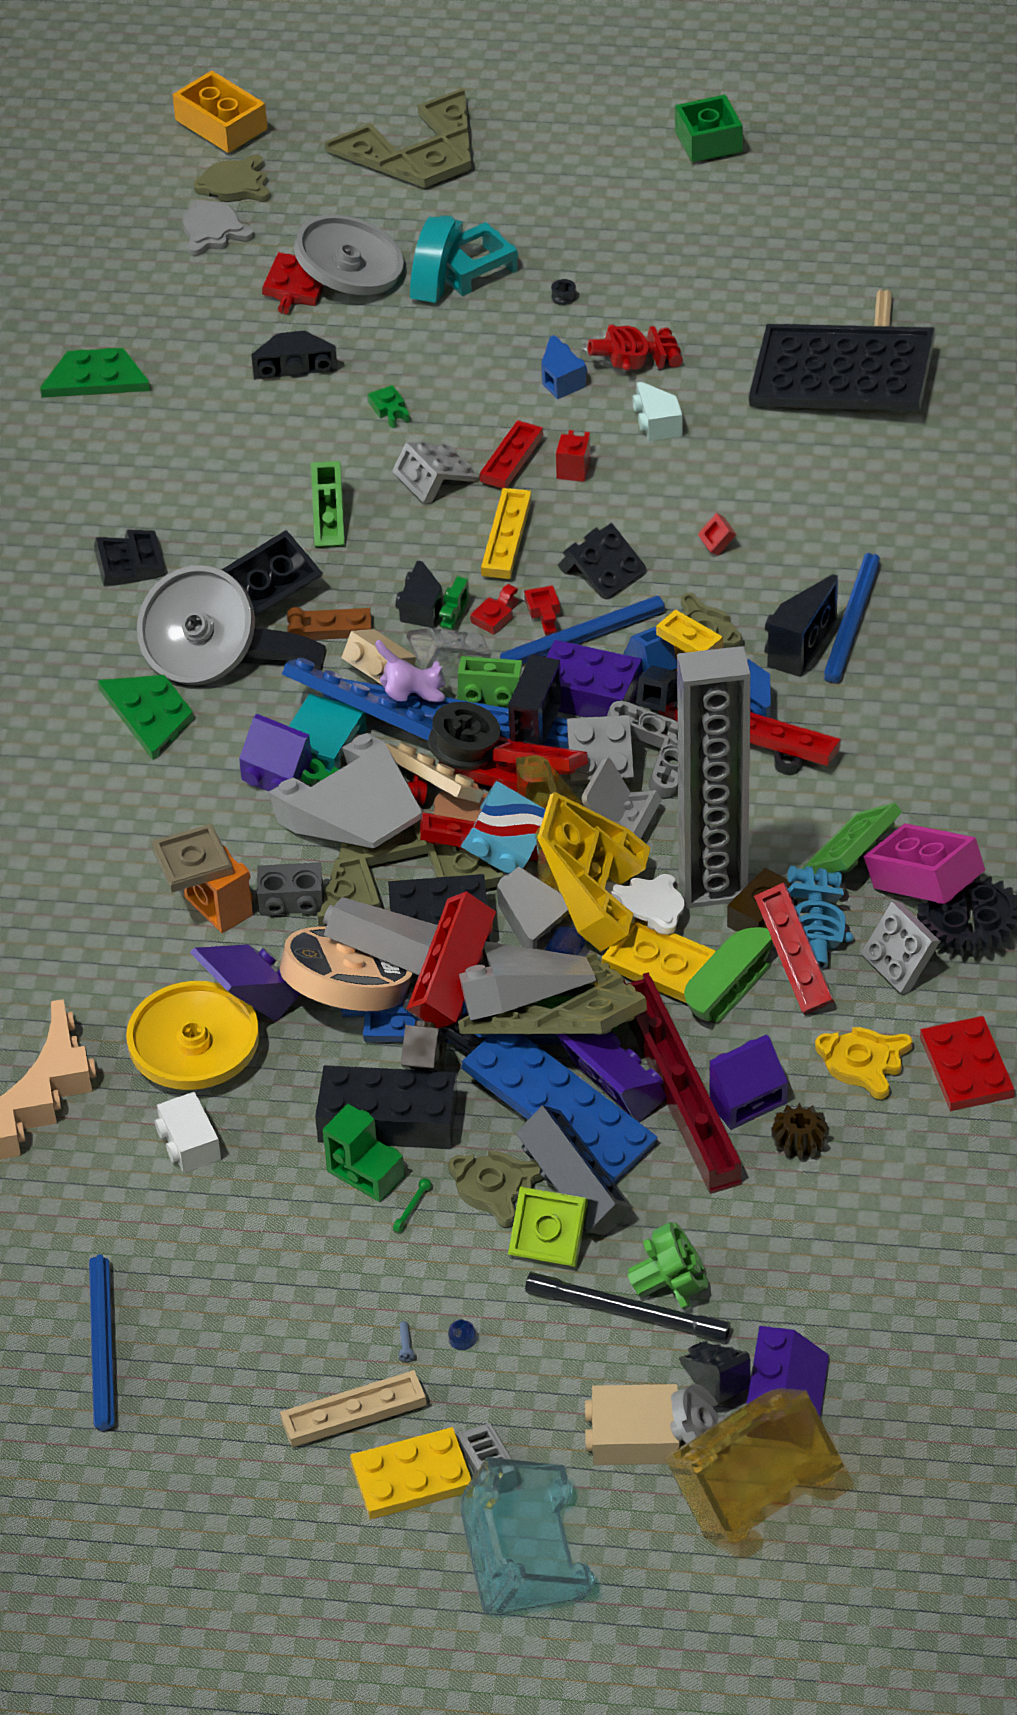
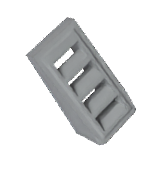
[457,1423,517,1493]

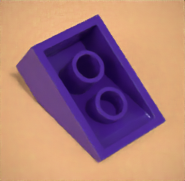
[190,944,301,1022]

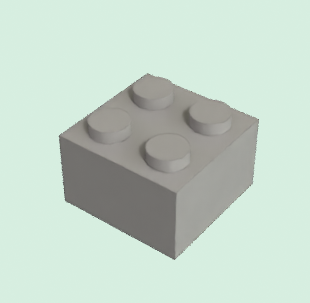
[567,715,634,786]

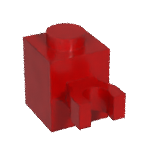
[555,430,591,482]

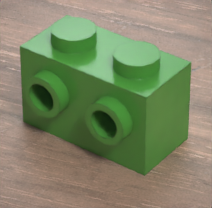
[457,656,522,708]

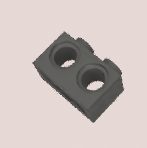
[257,862,323,915]

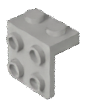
[582,758,662,839]

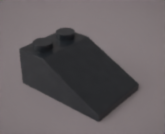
[764,574,838,677]

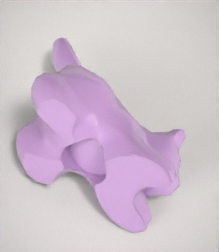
[375,640,446,702]

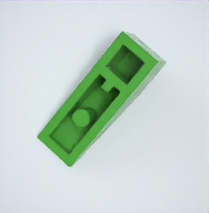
[311,461,345,548]

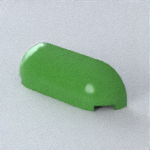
[684,927,774,1022]

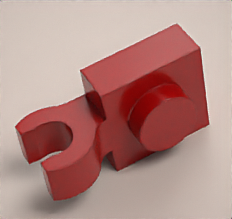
[470,584,519,635]
[524,585,560,635]

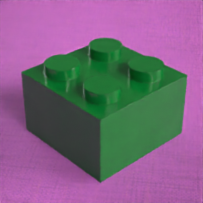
[675,94,743,162]

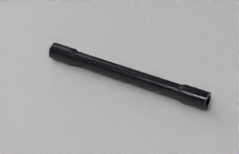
[525,1272,731,1343]

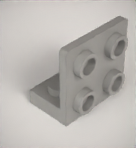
[392,441,479,504]

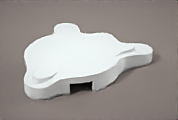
[605,874,685,935]

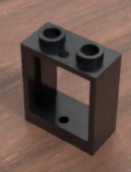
[508,654,562,745]

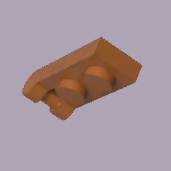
[287,607,371,640]

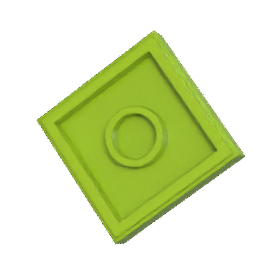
[508,1187,589,1267]

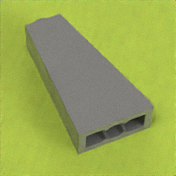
[323,897,438,975]

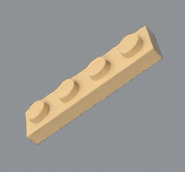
[386,742,484,803]
[280,1370,426,1447]

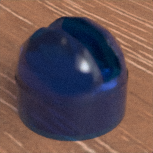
[448,1319,476,1350]

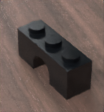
[636,665,678,712]

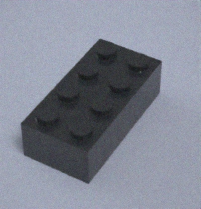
[315,1065,458,1149]

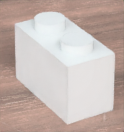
[154,1091,221,1173]

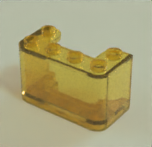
[666,1388,844,1544]

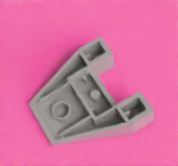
[268,733,423,848]
[459,941,596,1020]

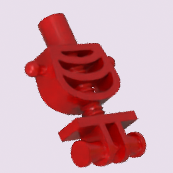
[587,324,683,371]

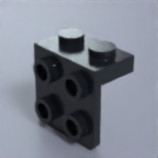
[557,522,646,599]

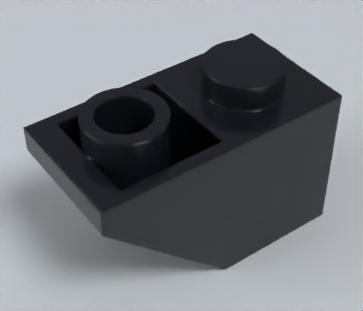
[395,560,443,628]

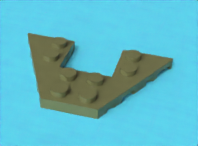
[325,88,471,188]
[317,808,504,925]
[458,952,647,1035]

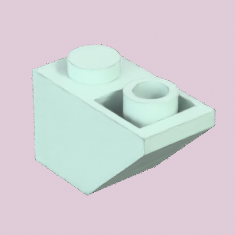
[632,382,682,442]

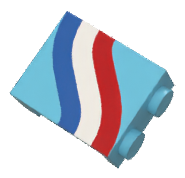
[461,781,546,875]

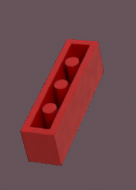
[407,891,496,1028]

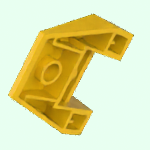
[537,792,651,952]

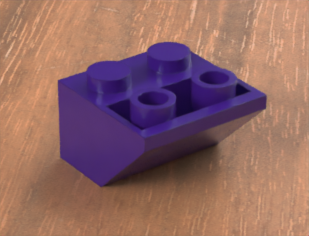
[709,1034,788,1130]

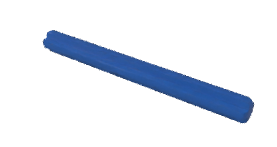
[824,553,880,683]
[500,595,665,664]
[89,1254,115,1431]

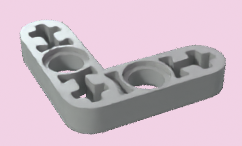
[607,701,678,798]

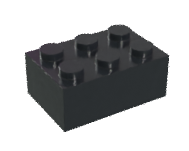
[388,874,490,942]

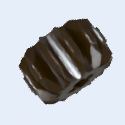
[771,1102,829,1161]

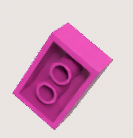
[864,823,985,904]

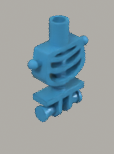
[787,866,854,969]

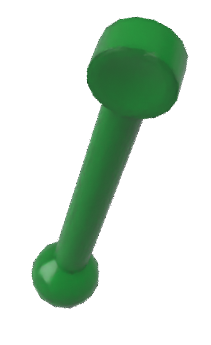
[393,1178,432,1233]

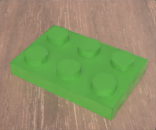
[802,802,902,874]

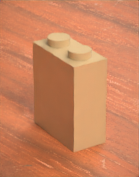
[585,1384,679,1465]

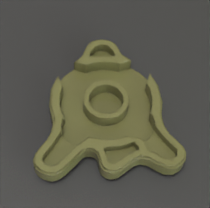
[193,155,270,202]
[667,592,743,648]
[448,1150,544,1227]

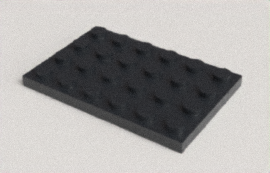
[748,324,935,411]

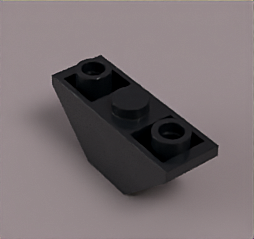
[251,330,338,380]
[679,1341,751,1403]

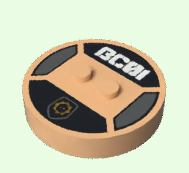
[280,927,412,1011]

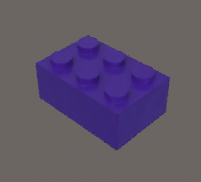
[547,640,642,718]

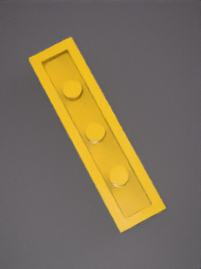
[481,488,532,579]

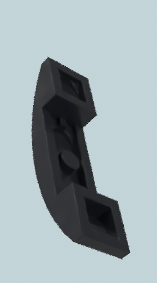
[244,629,326,670]

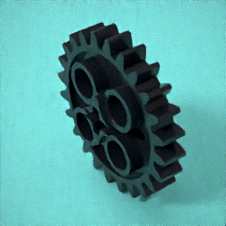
[917,875,1017,956]

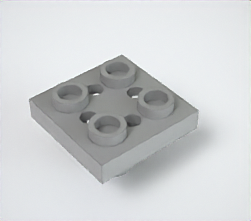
[861,901,940,993]

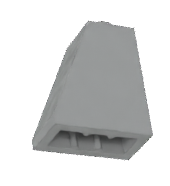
[497,866,575,951]

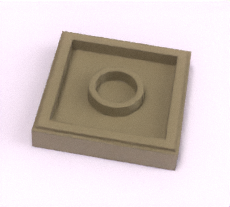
[151,823,233,892]

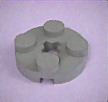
[670,1384,728,1458]

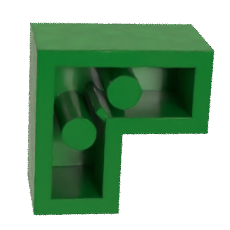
[322,1104,405,1203]

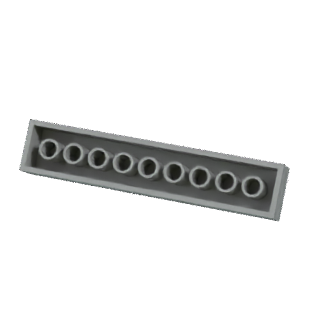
[677,646,750,909]

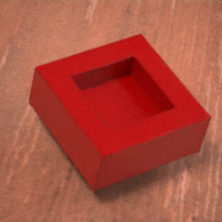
[698,513,737,556]

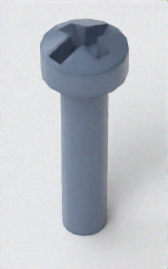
[399,1321,415,1362]

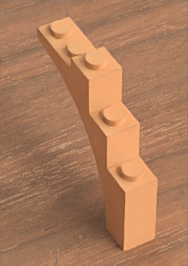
[0,999,97,1159]

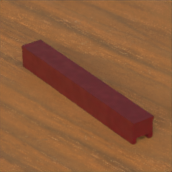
[623,972,742,1194]

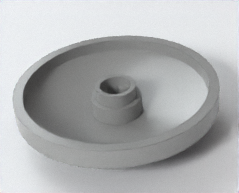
[294,214,403,295]
[137,565,255,686]

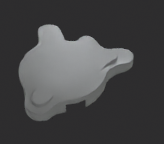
[183,200,254,256]

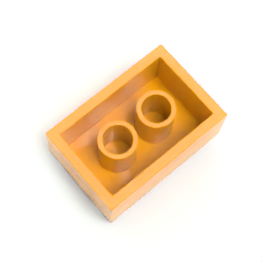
[172,70,268,153]

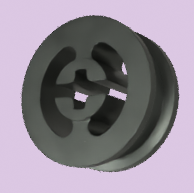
[428,702,500,770]

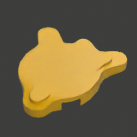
[815,1027,913,1099]

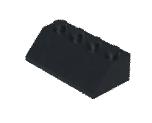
[221,530,323,617]

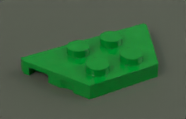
[40,348,150,398]
[98,675,194,760]

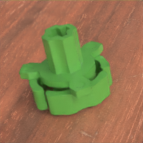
[627,1222,708,1309]

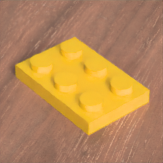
[601,917,716,1003]
[350,1427,473,1520]

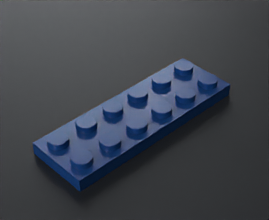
[461,1034,658,1183]

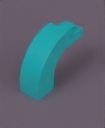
[410,215,463,303]

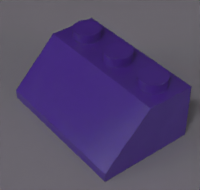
[557,1031,667,1123]
[745,1326,829,1445]

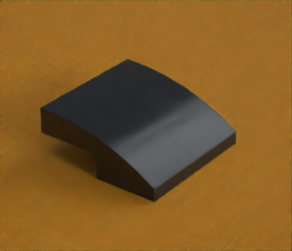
[94,529,165,585]

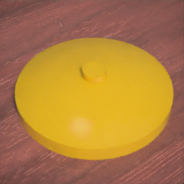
[126,981,259,1090]

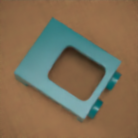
[445,222,519,297]

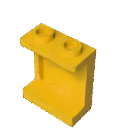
[656,609,723,671]

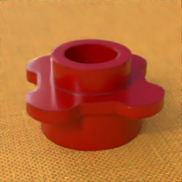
[407,774,427,806]

